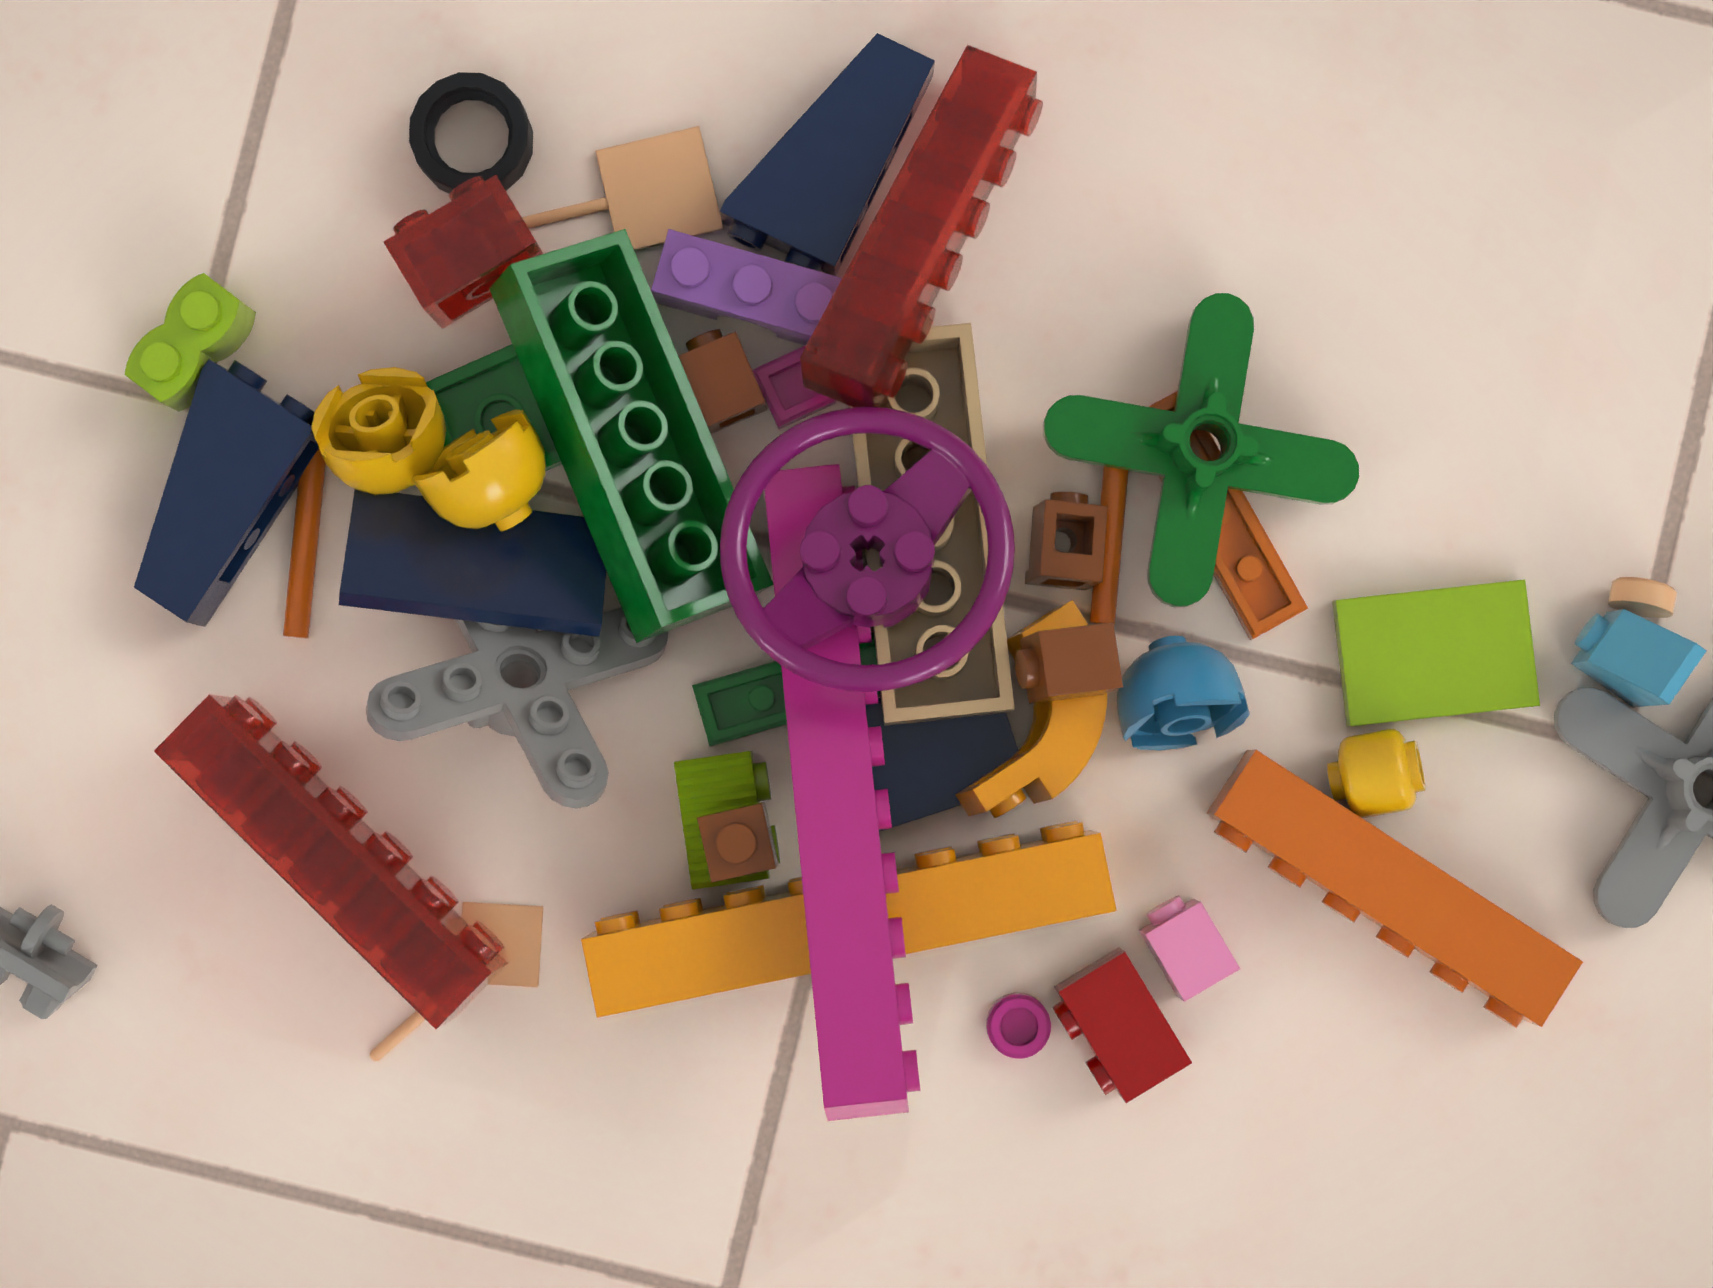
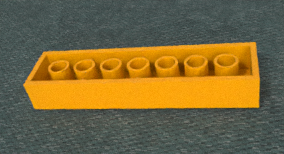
[581,821,1117,1018]

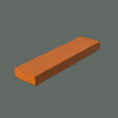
[1149,391,1308,640]

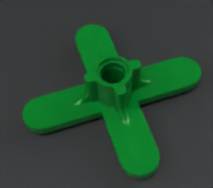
[1043,293,1359,607]

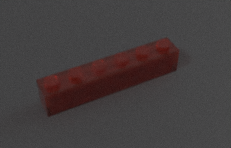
[800,45,1043,408]

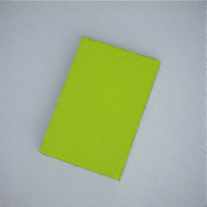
[1332,579,1540,727]

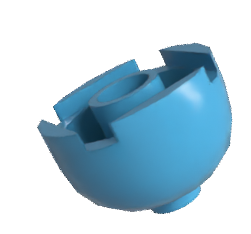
[1117,636,1250,751]

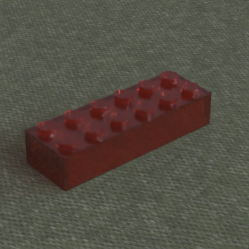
[154,694,508,1029]

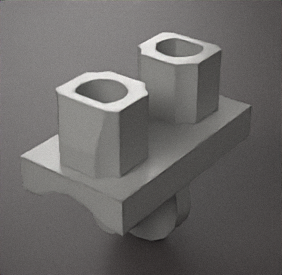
[0,904,98,1019]

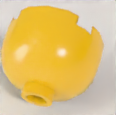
[311,367,446,495]
[412,409,546,531]

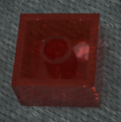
[383,175,543,329]

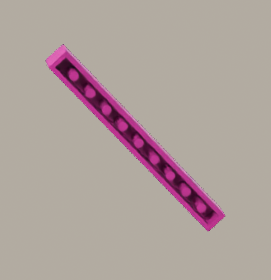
[764,464,920,1121]

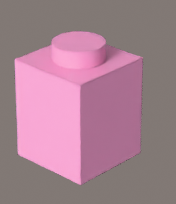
[1139,895,1240,1002]

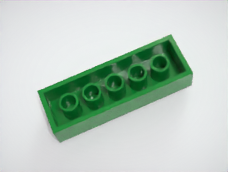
[489,229,774,643]

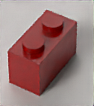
[1052,947,1192,1103]

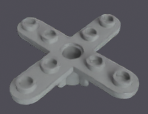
[366,607,668,808]
[1554,688,1713,928]

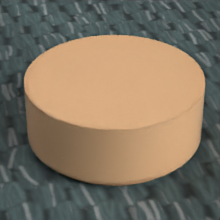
[1608,577,1677,618]

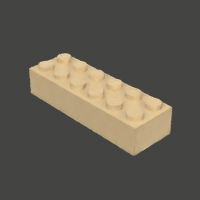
[842,323,1015,726]

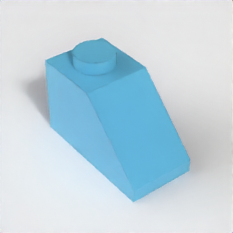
[1571,609,1707,707]

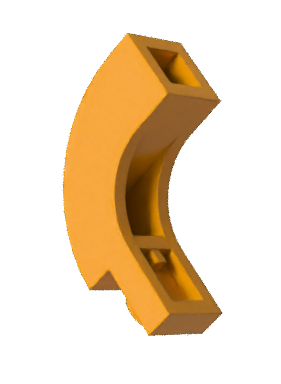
[956,600,1107,818]

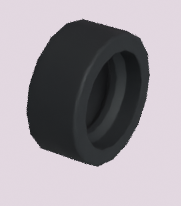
[409,72,533,200]

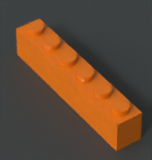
[1206,750,1583,1028]

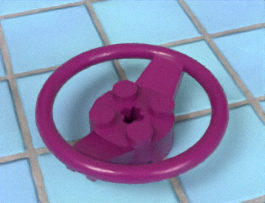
[720,407,1015,692]

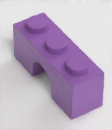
[651,229,855,354]

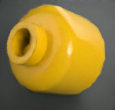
[1327,729,1426,818]

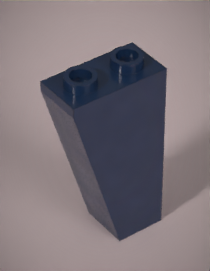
[719,33,935,276]
[134,359,319,627]

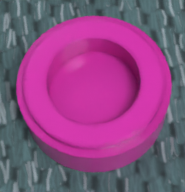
[986,993,1051,1059]

